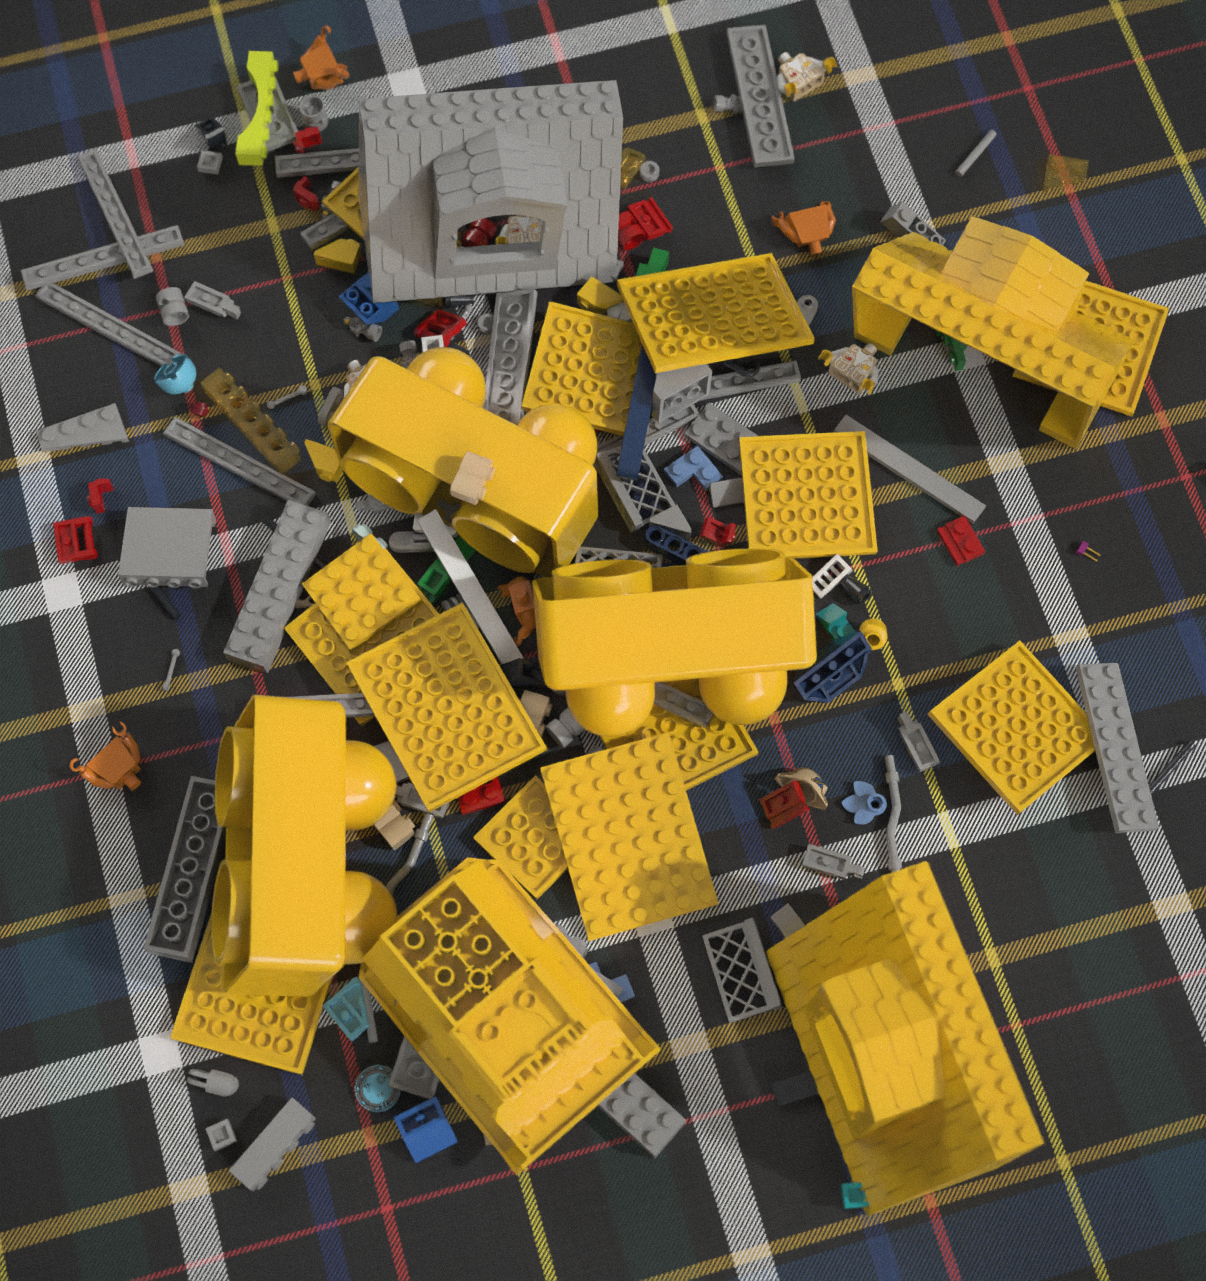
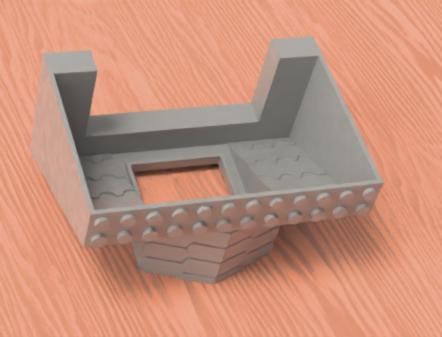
[358,80,623,303]

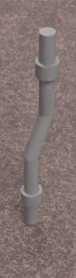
[885,755,902,873]
[386,813,434,895]

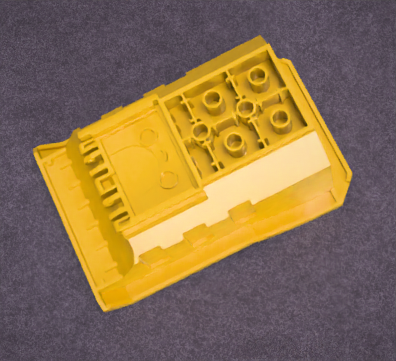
[359,858,661,1175]

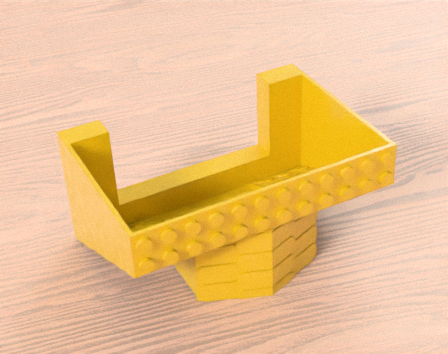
[852,217,1135,449]
[766,861,1044,1216]

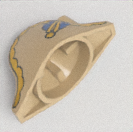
[775,767,828,810]

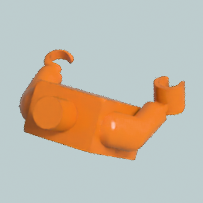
[293,26,349,90]
[772,201,836,256]
[498,576,536,646]
[69,721,141,791]

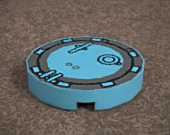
[355,1065,401,1112]

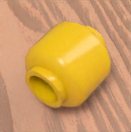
[859,618,887,650]

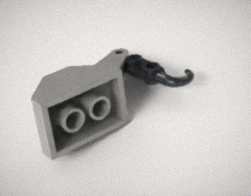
[651,358,760,424]

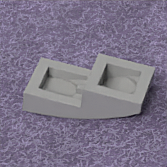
[770,904,805,939]

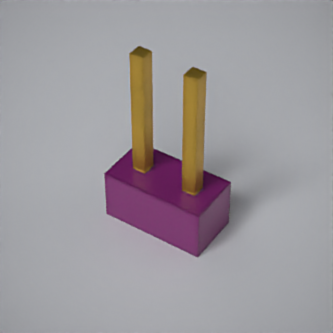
[1076,541,1100,562]

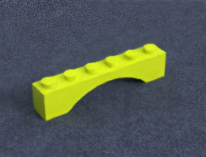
[236,51,278,166]

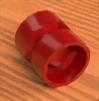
[618,211,646,250]
[461,218,497,247]

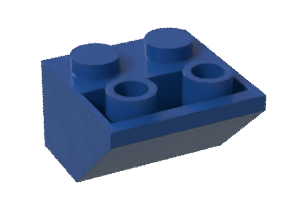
[339,272,399,325]
[394,1097,458,1163]

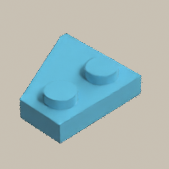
[323,977,370,1041]

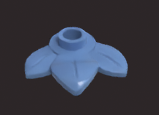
[842,781,887,825]

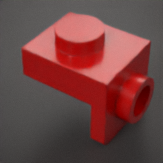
[293,126,322,154]
[293,176,320,212]
[87,478,114,514]
[699,517,736,547]

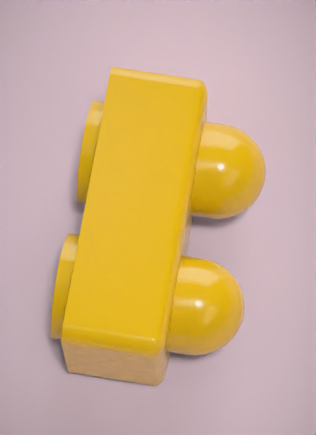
[327,347,598,577]
[532,548,817,737]
[211,695,397,997]

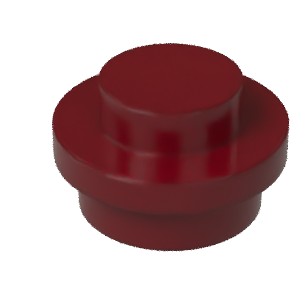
[189,401,210,418]

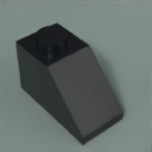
[502,658,549,689]

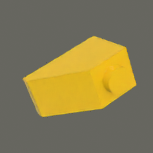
[314,239,362,274]
[577,276,624,314]
[304,439,343,482]

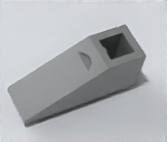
[880,201,946,246]

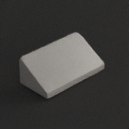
[709,478,744,508]

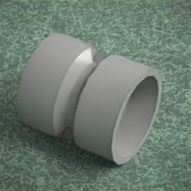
[299,95,328,131]
[155,287,189,326]
[545,708,585,748]

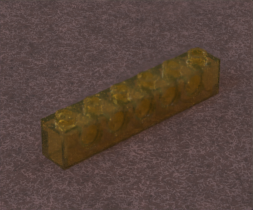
[200,368,301,474]

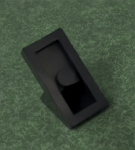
[195,117,227,151]

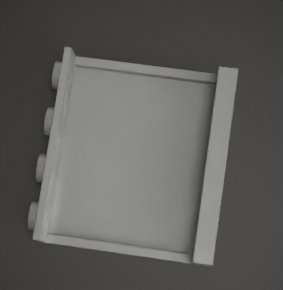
[118,507,216,588]

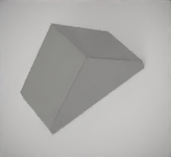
[649,505,691,540]

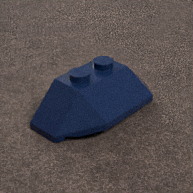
[792,630,872,703]

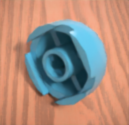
[154,354,196,394]

